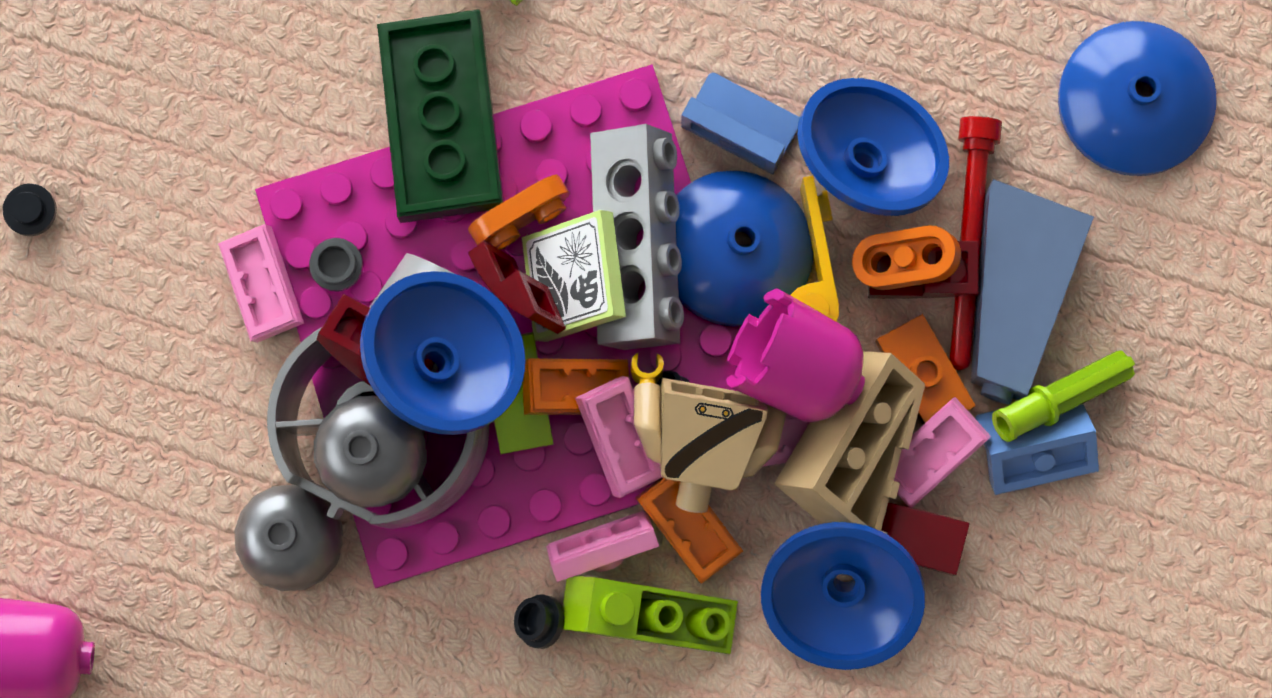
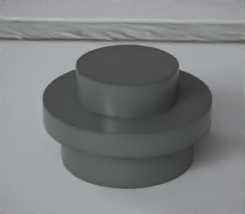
[309,238,363,292]

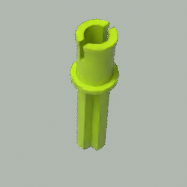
[992,350,1135,442]

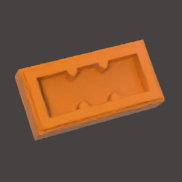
[875,314,976,425]
[523,358,629,415]
[635,478,743,584]

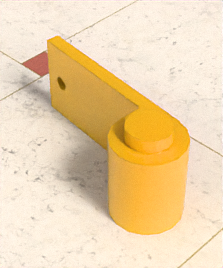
[791,175,839,321]

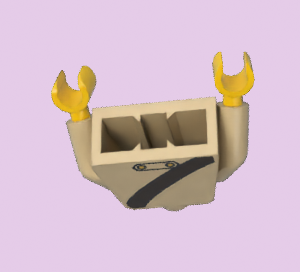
[631,353,787,513]

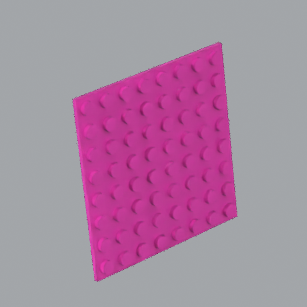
[255,64,739,589]

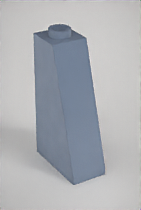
[971,179,1094,405]

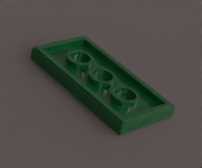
[377,9,504,223]

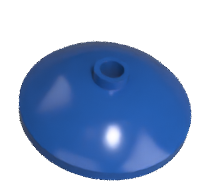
[1058,21,1217,176]
[797,78,949,216]
[676,170,813,327]
[360,271,525,435]
[761,522,925,670]

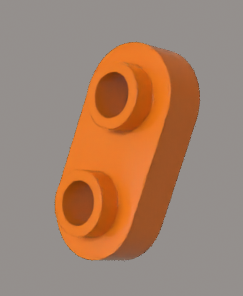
[468,174,570,250]
[852,225,961,290]

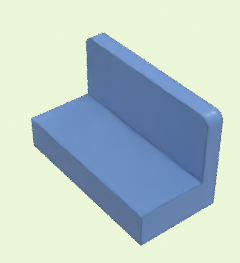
[681,73,800,175]
[975,404,1099,495]

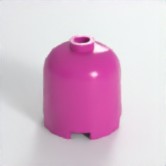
[726,288,865,422]
[0,598,95,698]

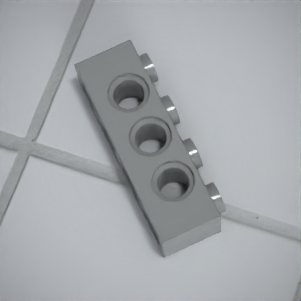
[590,124,684,350]

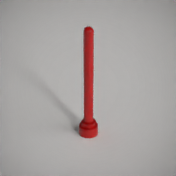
[949,116,1002,370]

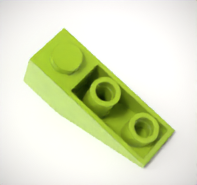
[562,576,738,654]

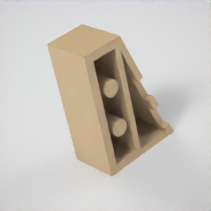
[774,352,925,534]

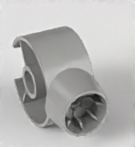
[267,253,502,529]

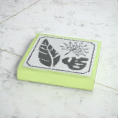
[522,210,626,342]

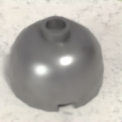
[314,396,427,508]
[234,485,343,591]

